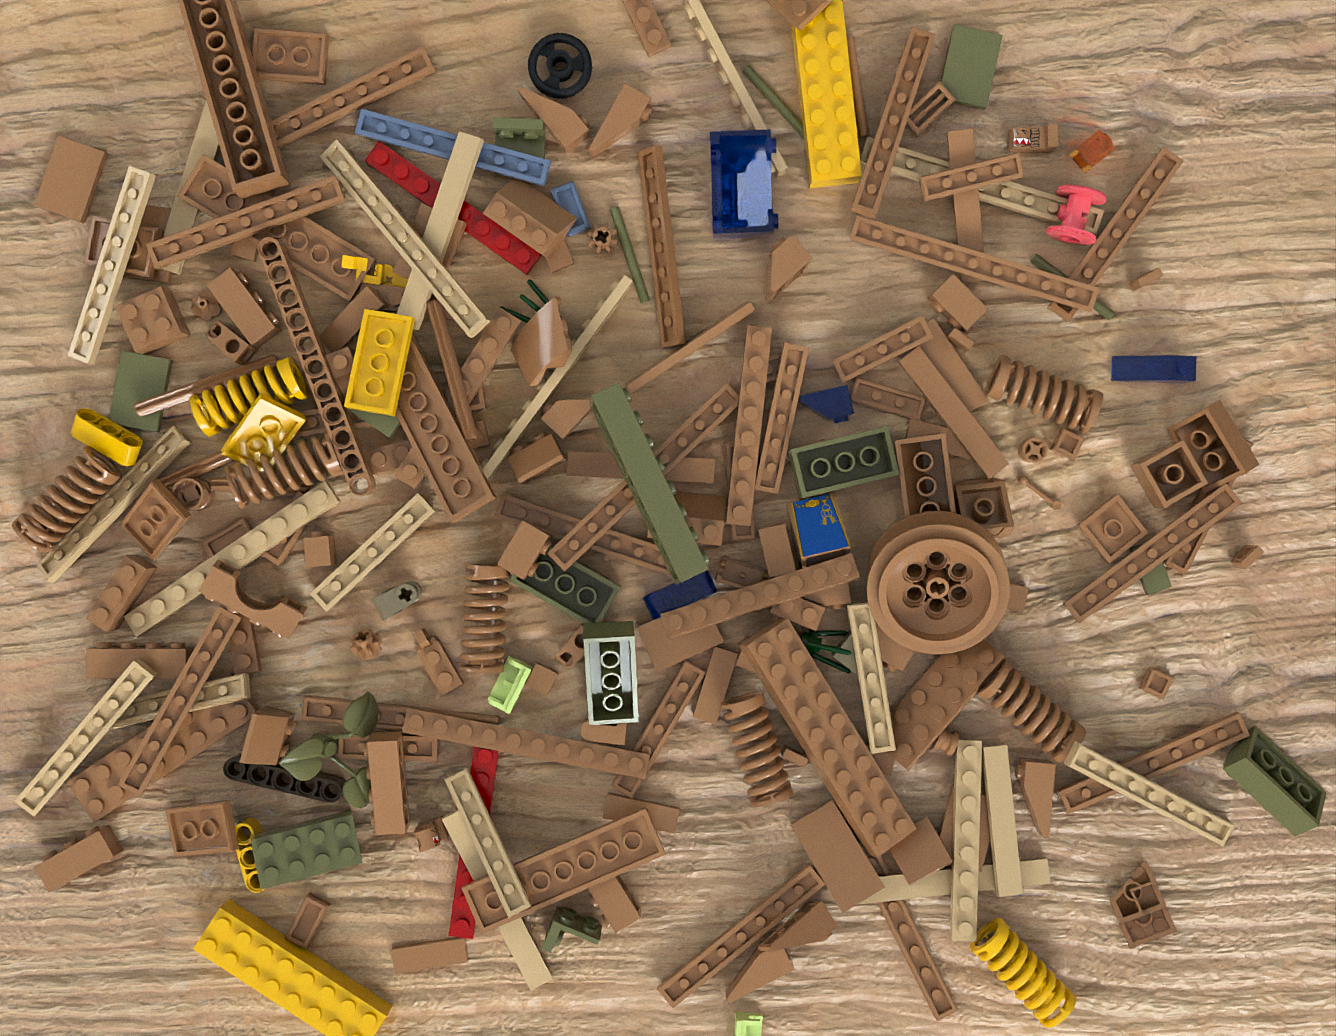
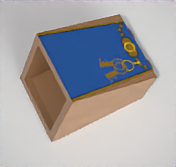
[787,492,851,569]

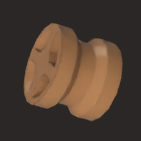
[1018,438,1047,463]
[931,728,959,756]

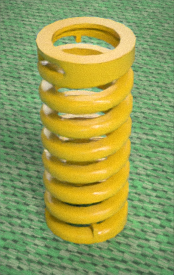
[189,356,309,437]
[970,918,1077,1028]

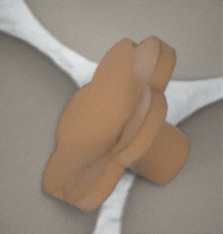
[192,290,222,321]

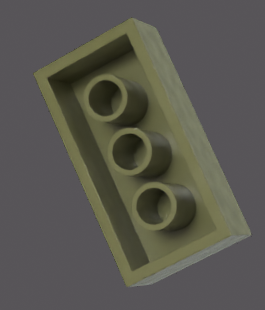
[788,426,900,498]
[509,545,622,624]
[583,621,639,725]
[251,810,362,889]

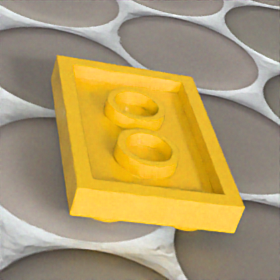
[221,394,306,473]

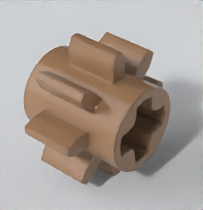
[587,223,618,255]
[350,629,382,660]

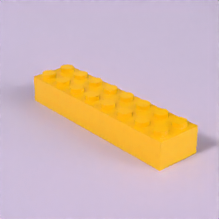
[791,0,862,188]
[193,899,393,1036]

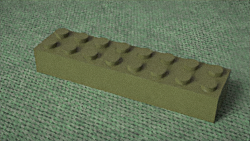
[589,383,710,585]

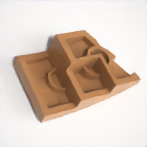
[511,297,572,386]
[1110,860,1177,949]

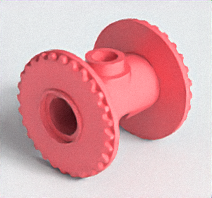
[1046,185,1107,245]

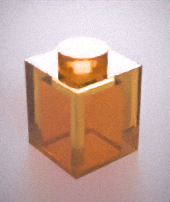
[1069,129,1115,173]

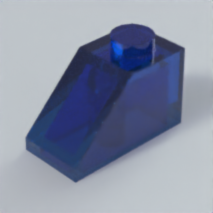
[798,385,854,424]

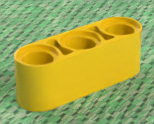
[71,408,143,466]
[235,817,266,893]

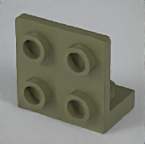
[492,118,546,175]
[542,906,602,953]

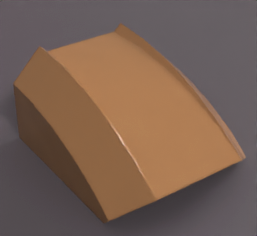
[955,477,1014,538]

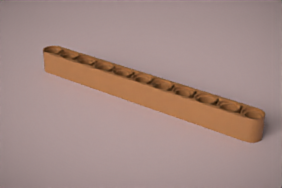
[258,237,376,496]

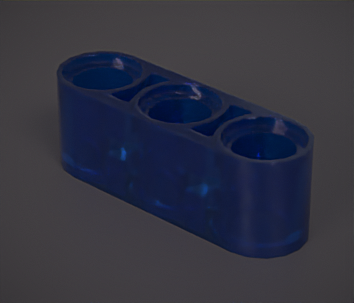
[643,570,718,620]

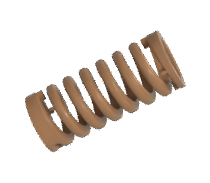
[985,354,1103,434]
[224,432,344,509]
[12,446,122,553]
[459,564,510,674]
[977,660,1086,762]
[720,691,793,807]

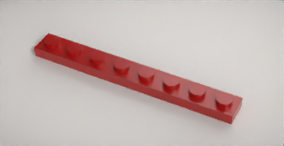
[365,141,541,276]
[449,746,499,939]

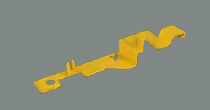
[341,255,408,288]

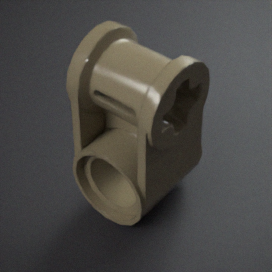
[371,581,422,621]

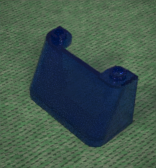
[710,129,779,241]

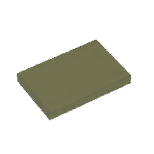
[937,24,1003,110]
[109,351,173,432]

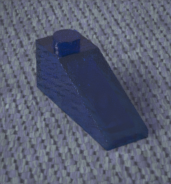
[1111,355,1197,384]

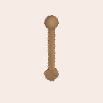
[1018,476,1062,510]

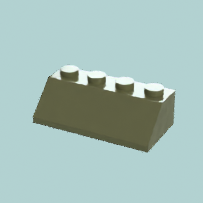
[1223,726,1326,836]

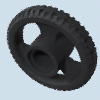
[528,33,592,99]

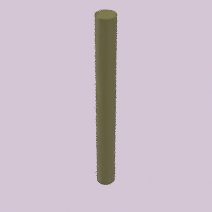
[743,65,804,139]
[610,206,650,303]
[1030,253,1115,320]

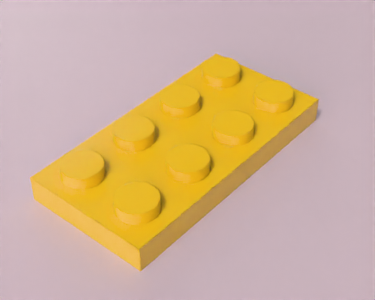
[344,309,415,417]

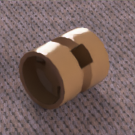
[172,478,215,511]

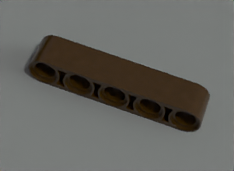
[223,754,346,803]

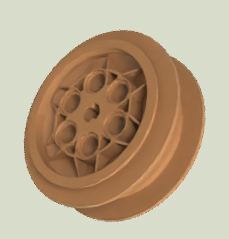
[867,511,1010,654]

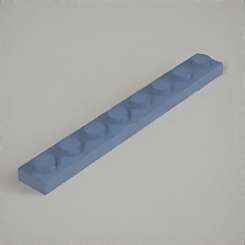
[355,109,552,187]

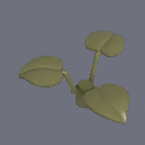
[279,691,378,808]

